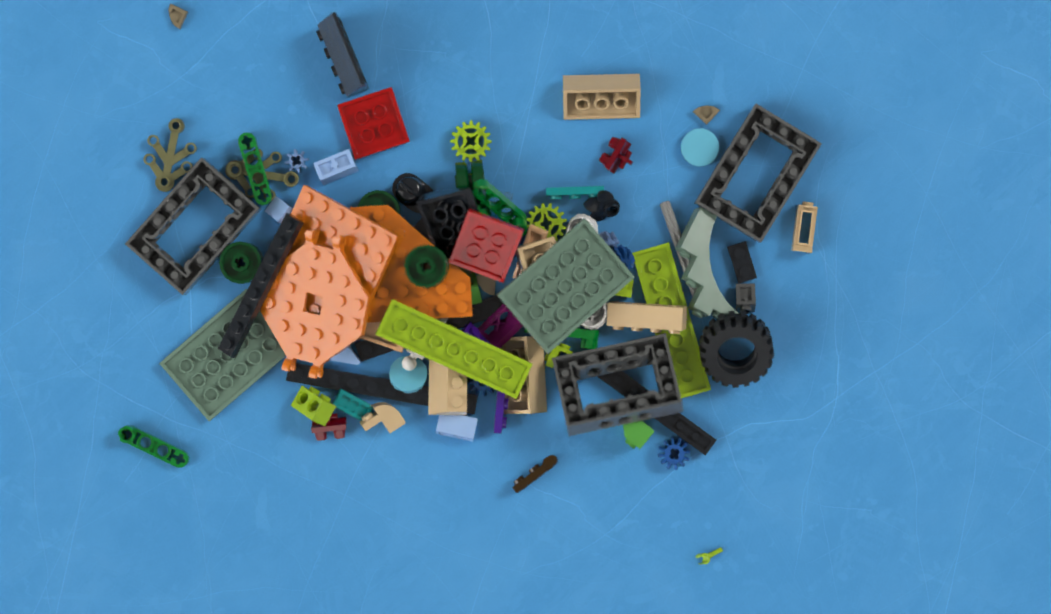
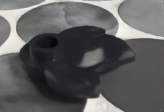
[583,190,620,222]

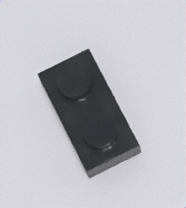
[727,241,757,284]

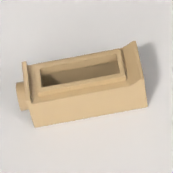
[791,201,818,253]

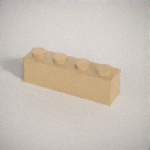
[607,301,687,334]

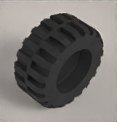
[699,311,774,388]

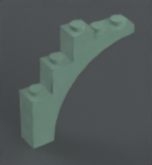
[675,207,738,319]

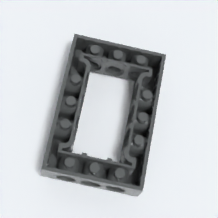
[694,104,822,243]
[125,157,262,295]
[552,333,683,436]

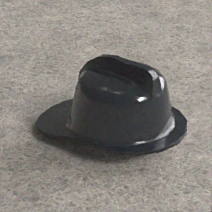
[392,173,433,213]

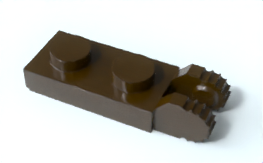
[512,455,558,493]

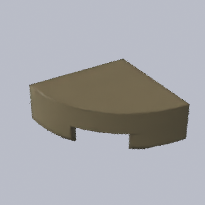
[169,3,189,30]
[693,106,720,125]
[477,275,496,295]

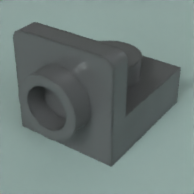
[735,283,756,314]

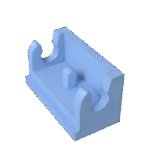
[313,149,359,185]
[436,415,478,442]

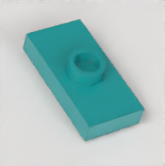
[332,388,373,421]

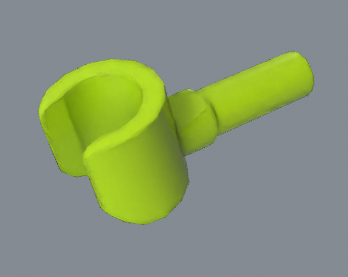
[695,547,723,565]

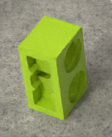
[290,386,336,426]

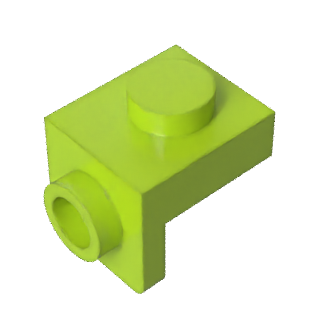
[544,343,573,368]

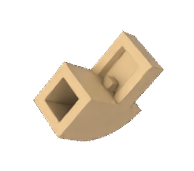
[359,402,406,433]

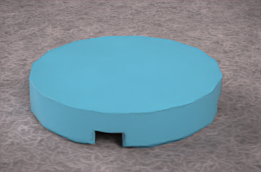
[681,128,719,167]
[389,355,428,394]

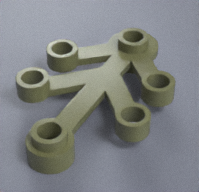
[143,118,197,192]
[225,149,299,200]

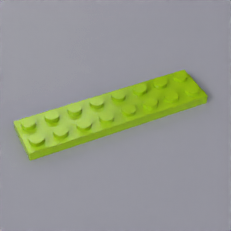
[632,242,711,398]
[376,299,533,399]

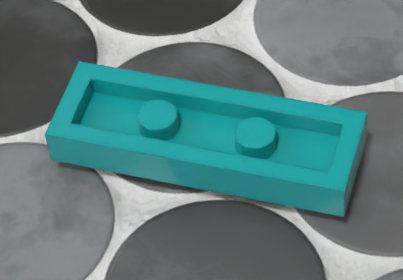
[546,186,604,200]

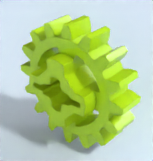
[450,120,492,163]
[527,203,567,242]

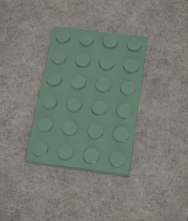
[497,218,635,354]
[159,289,286,421]

